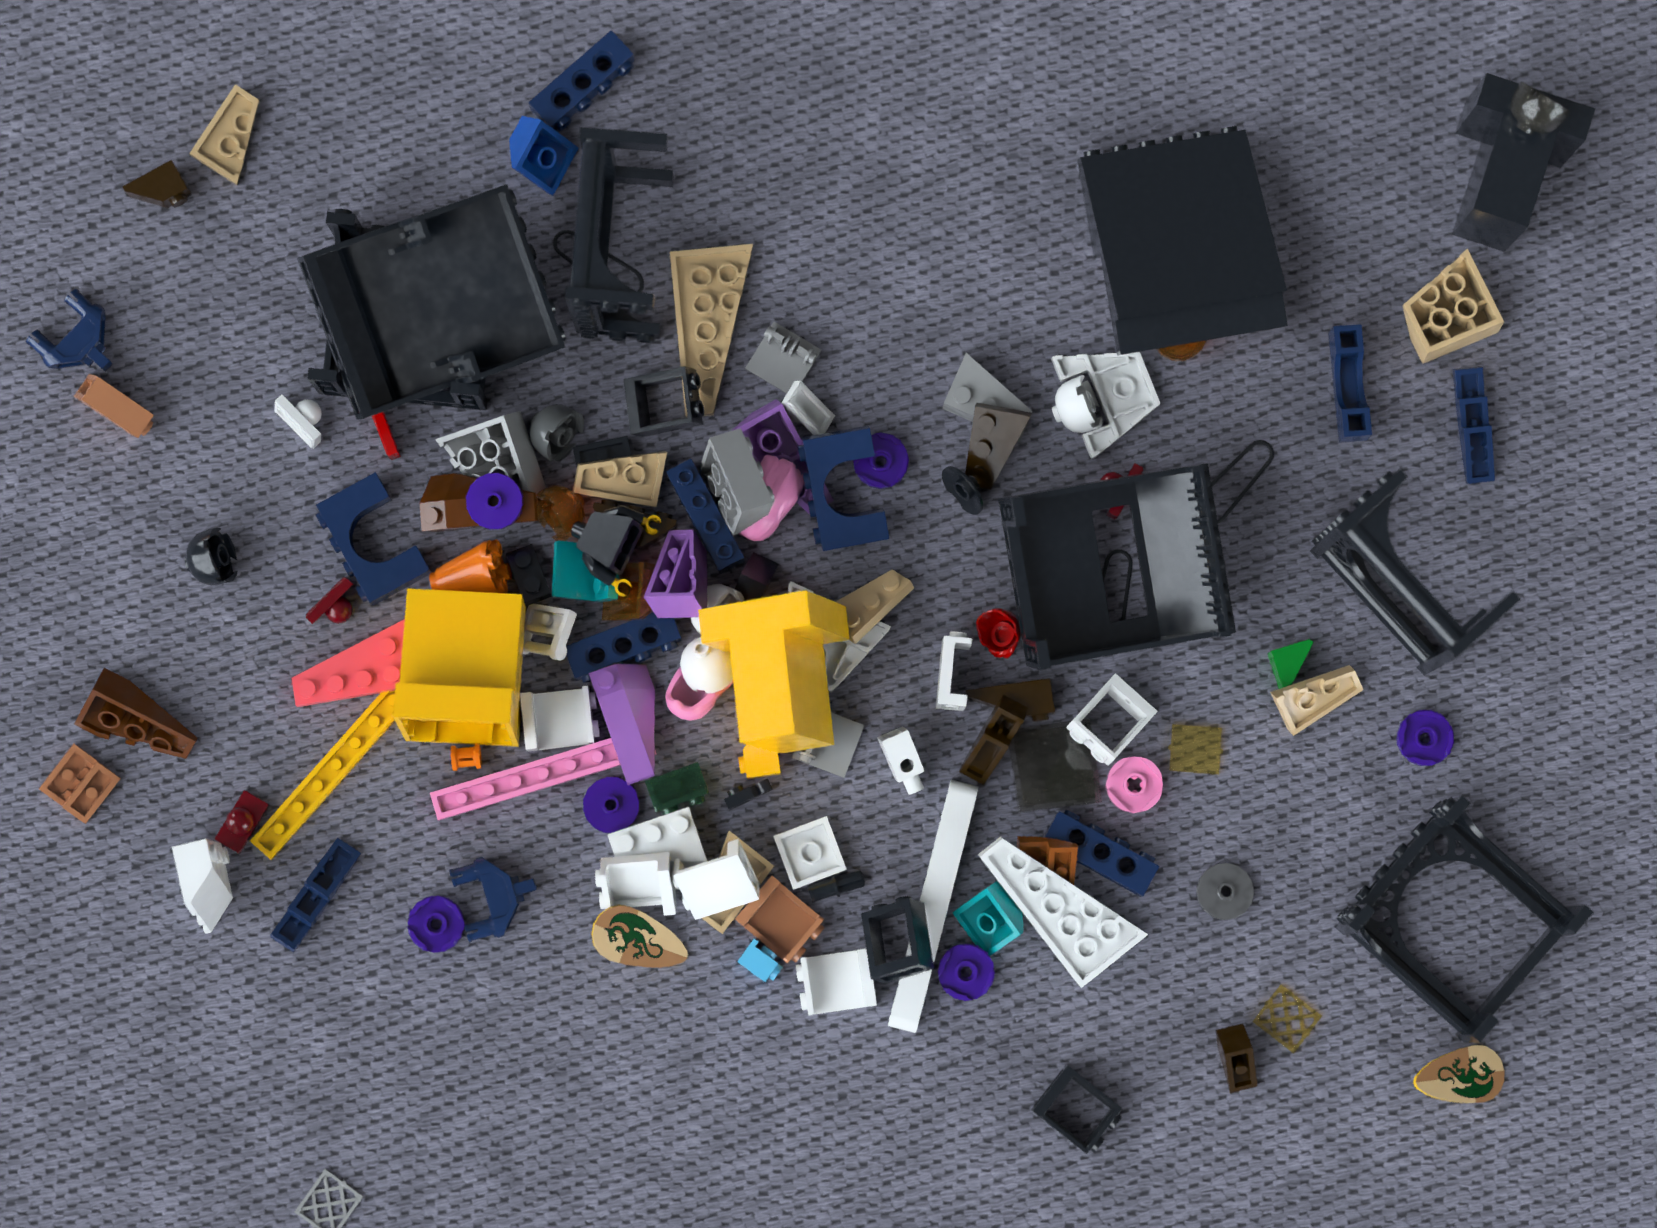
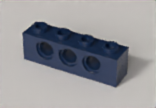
[528,30,635,131]
[666,459,745,574]
[566,612,682,683]
[1044,810,1159,897]

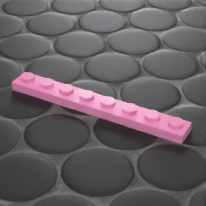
[430,738,657,821]

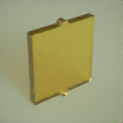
[1168,724,1223,775]

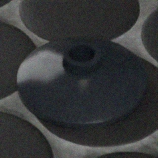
[942,466,983,515]

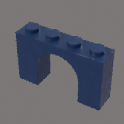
[798,425,889,551]
[315,472,431,606]

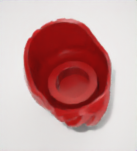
[976,608,1021,659]

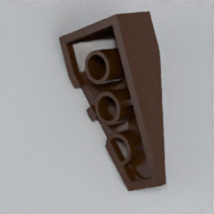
[419,473,538,532]
[74,668,197,759]

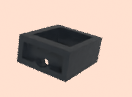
[623,366,704,437]
[861,896,934,984]
[1031,1065,1122,1154]

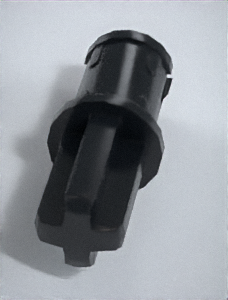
[807,871,865,903]

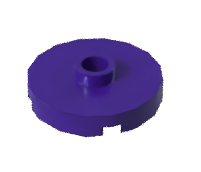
[853,432,909,489]
[466,473,523,530]
[1397,710,1454,766]
[583,777,639,833]
[408,896,465,953]
[938,943,995,1001]

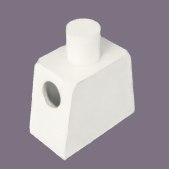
[877,726,924,794]

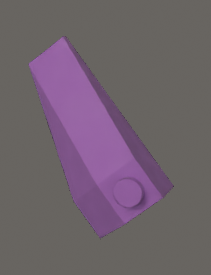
[732,399,834,514]
[589,664,655,785]

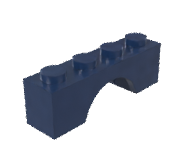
[1328,324,1372,443]

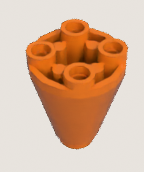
[429,539,512,593]

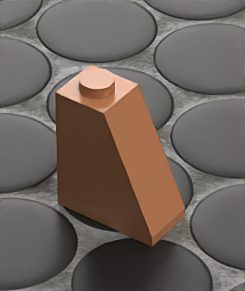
[73,374,154,438]

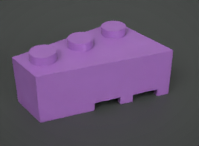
[644,530,707,618]

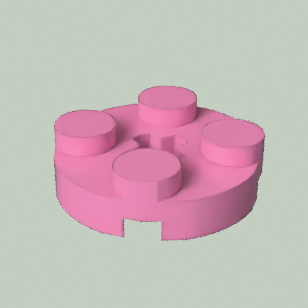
[1105,756,1163,814]

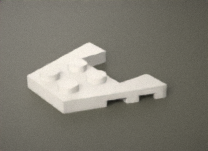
[1051,352,1160,459]
[788,581,891,693]

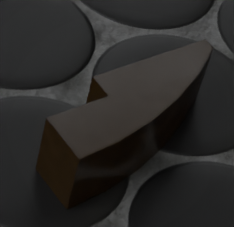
[959,695,1028,785]

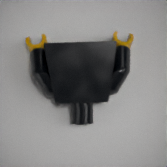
[571,506,661,597]

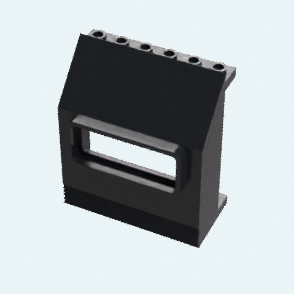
[998,463,1236,670]

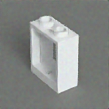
[1066,673,1158,765]

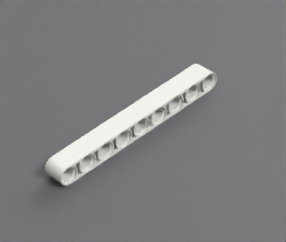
[888,780,978,1033]

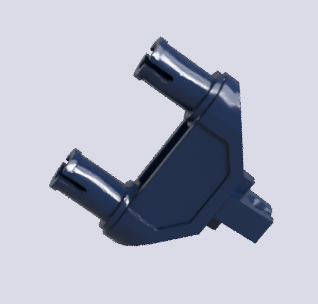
[26,289,113,372]
[449,857,537,942]

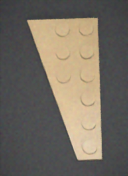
[670,244,753,418]

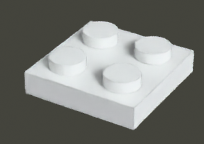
[773,816,847,890]

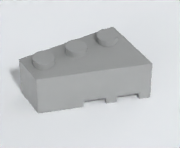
[942,353,1032,442]

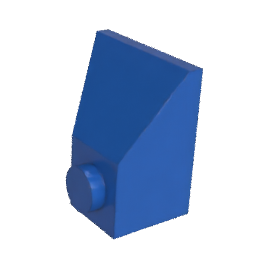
[509,116,579,196]

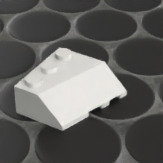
[607,807,707,890]
[172,839,233,934]

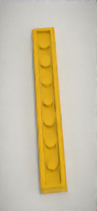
[250,691,395,860]

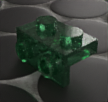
[645,762,710,815]

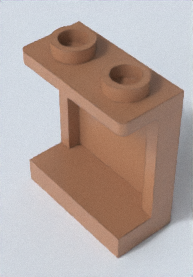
[735,875,825,964]

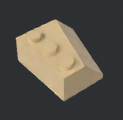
[1403,248,1504,364]

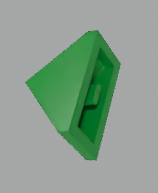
[1267,639,1314,689]

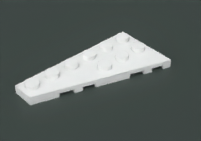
[978,837,1148,988]

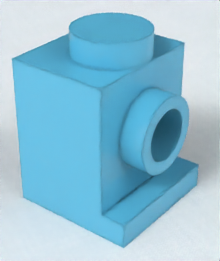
[737,939,783,982]

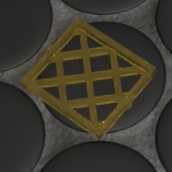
[1252,984,1322,1054]

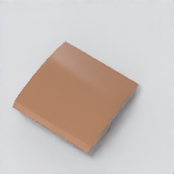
[39,743,121,824]

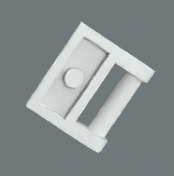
[523,604,577,661]

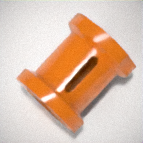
[451,744,482,771]

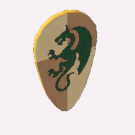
[591,905,688,968]
[1414,1045,1504,1103]

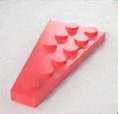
[292,619,405,707]

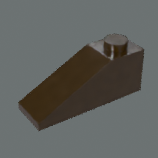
[964,678,1055,722]

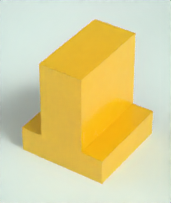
[393,589,526,747]
[698,590,850,754]

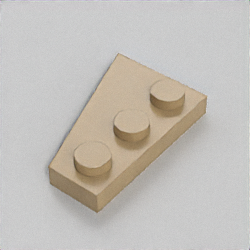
[1270,665,1364,736]

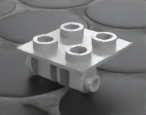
[745,322,822,394]
[791,713,864,778]

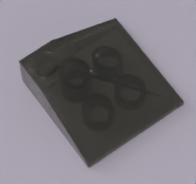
[1009,718,1102,814]

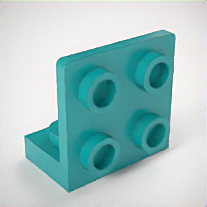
[552,540,619,603]

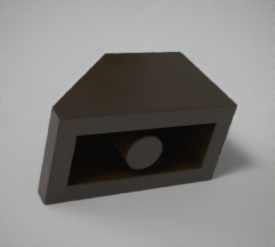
[122,160,192,208]
[1215,1023,1258,1093]

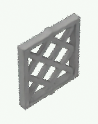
[295,1169,364,1228]

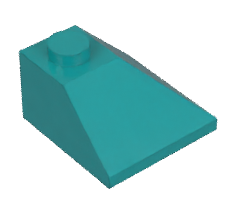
[952,880,1024,956]

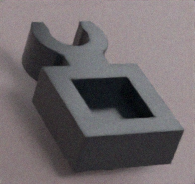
[724,778,773,811]

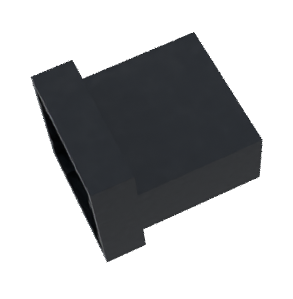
[1452,73,1596,252]

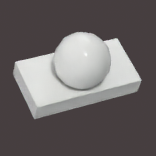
[782,381,835,435]
[275,395,322,449]

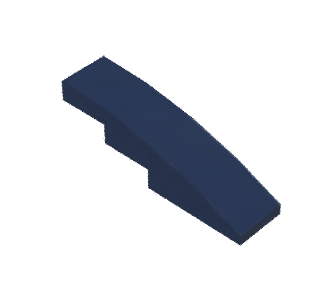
[1453,366,1495,484]
[270,838,361,953]

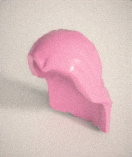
[739,455,804,541]
[665,667,733,721]

